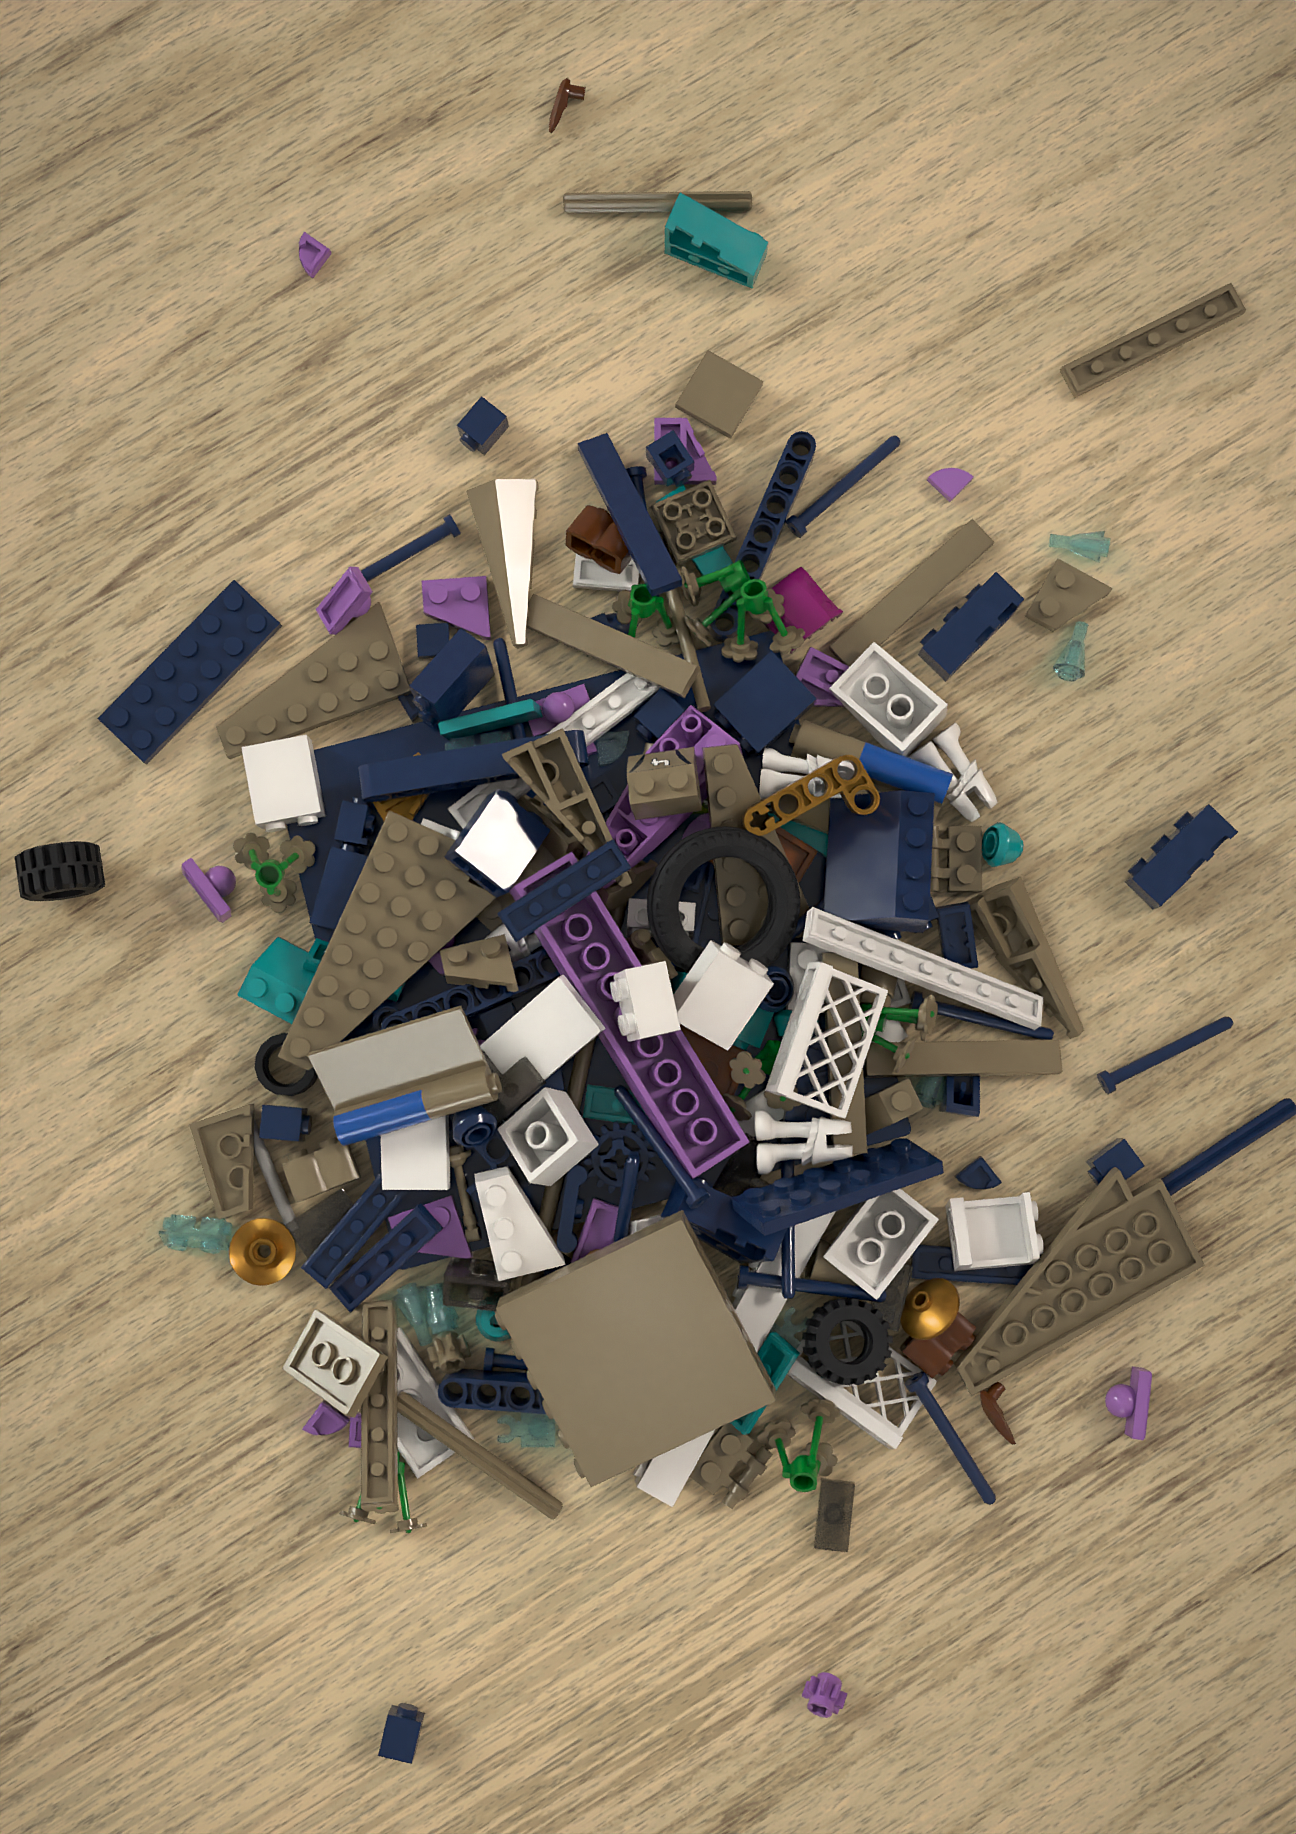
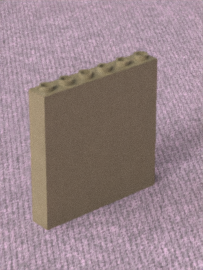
[495,1210,776,1487]

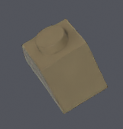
[865,1078,924,1135]

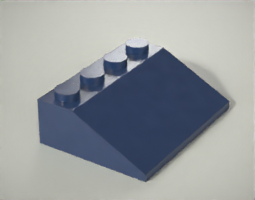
[823,790,935,933]

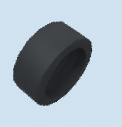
[254,1033,318,1096]

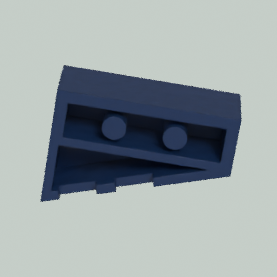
[918,572,1024,682]
[1125,804,1238,909]
[661,1177,787,1264]

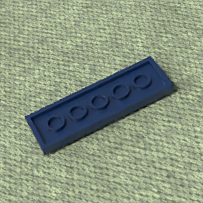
[97,580,282,765]
[731,1138,944,1236]

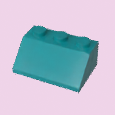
[237,937,315,1024]

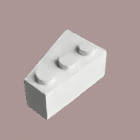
[475,1166,566,1281]

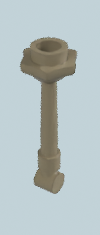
[449,1145,482,1243]

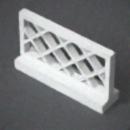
[765,962,888,1119]
[787,1321,937,1449]

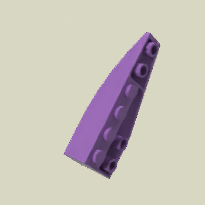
[586,705,743,889]

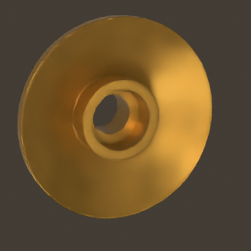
[229,1218,296,1286]
[900,1278,960,1340]

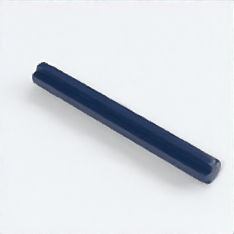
[1161,1098,1296,1196]

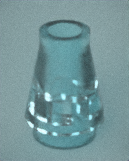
[424,1283,460,1335]

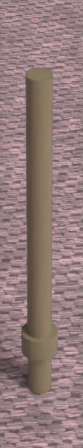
[658,532,711,712]

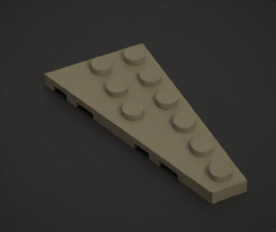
[217,602,412,759]
[702,744,810,946]

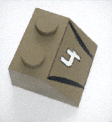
[627,747,702,820]

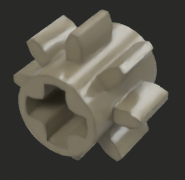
[427,1331,471,1374]

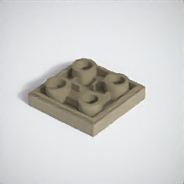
[675,350,763,439]
[651,480,737,566]

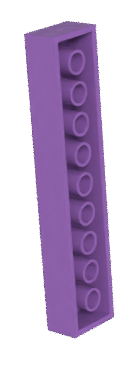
[509,852,749,1179]

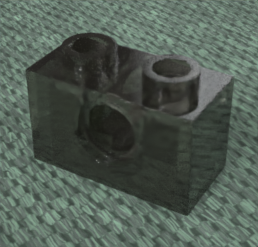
[443,1257,517,1311]

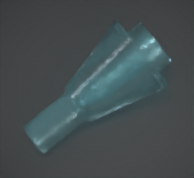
[1049,531,1111,563]
[1053,621,1089,682]
[914,1076,944,1109]
[393,1283,433,1346]

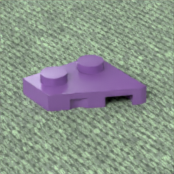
[654,418,717,485]
[422,576,491,640]
[795,647,849,707]
[388,1195,473,1259]

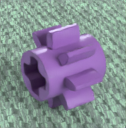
[802,1672,847,1718]

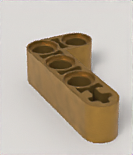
[742,755,880,836]

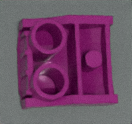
[760,567,843,654]

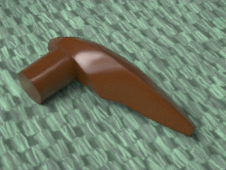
[549,78,586,133]
[980,1382,1016,1445]

